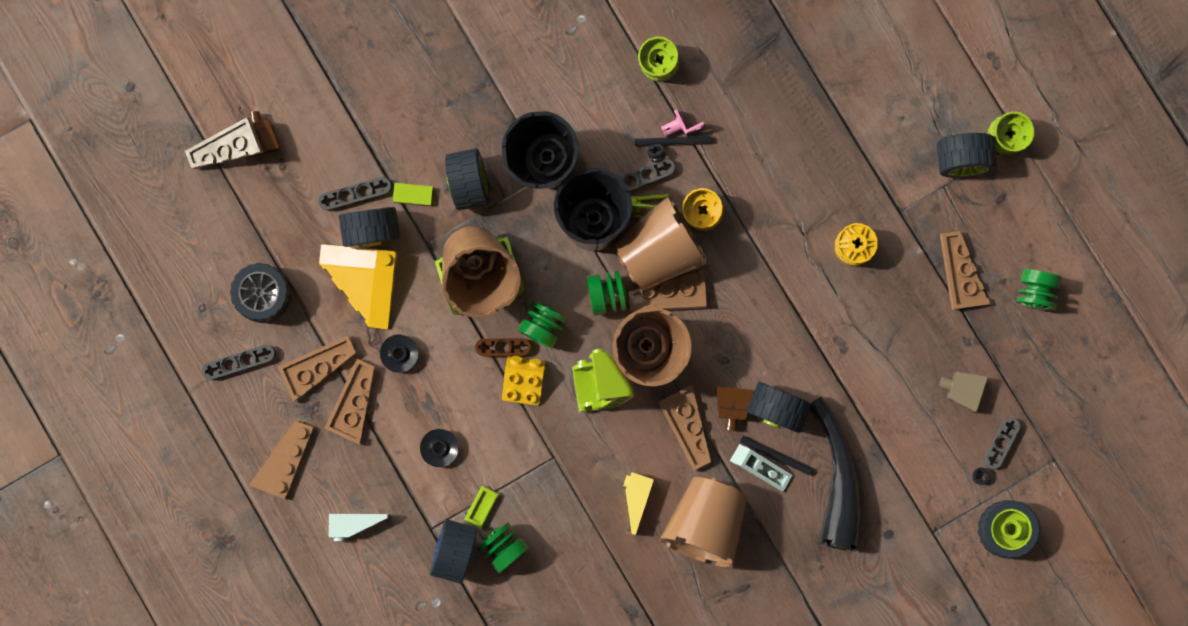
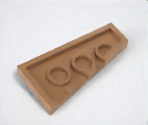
[940,231,990,310]
[629,269,706,312]
[278,336,356,402]
[324,359,375,445]
[249,421,314,499]

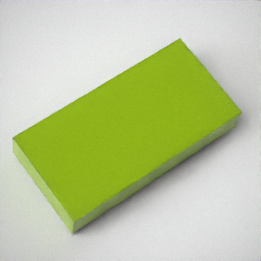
[393,183,433,206]
[464,486,499,529]

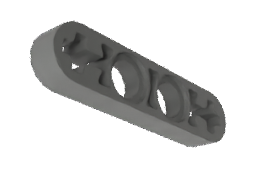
[619,158,675,192]
[318,177,391,211]
[202,345,275,380]

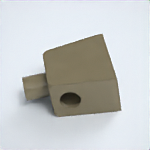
[938,372,988,413]

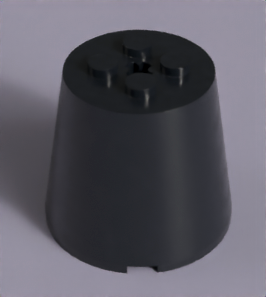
[501,111,579,189]
[554,168,632,251]

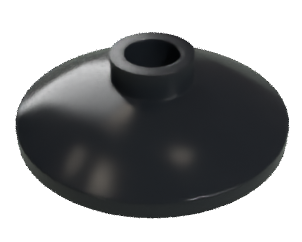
[380,334,418,373]
[420,429,458,467]

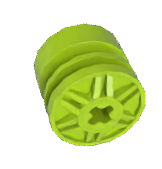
[638,37,680,82]
[988,112,1034,155]

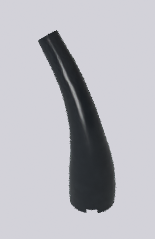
[810,396,861,552]

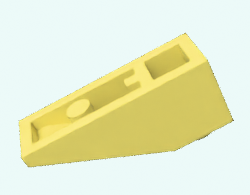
[623,472,654,535]

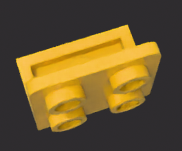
[502,356,545,405]

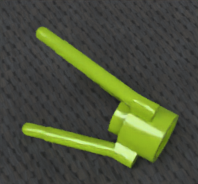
[631,194,670,219]

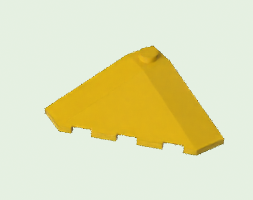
[319,245,398,330]

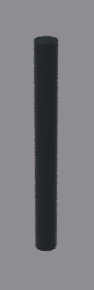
[635,136,711,146]
[740,436,812,475]

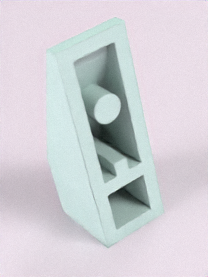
[730,444,792,492]
[329,514,389,541]

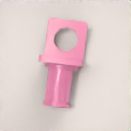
[661,110,707,137]

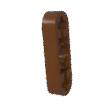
[475,338,531,357]

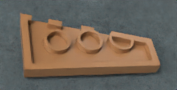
[658,385,711,471]

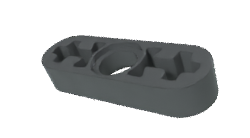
[984,417,1020,469]

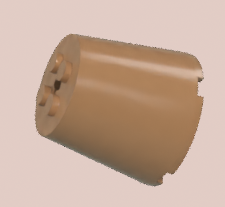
[614,197,708,290]
[442,226,520,318]
[613,308,691,386]
[659,477,747,568]

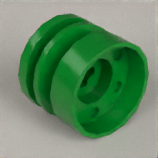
[1016,269,1062,311]
[586,270,627,316]
[517,301,568,349]
[478,523,529,573]

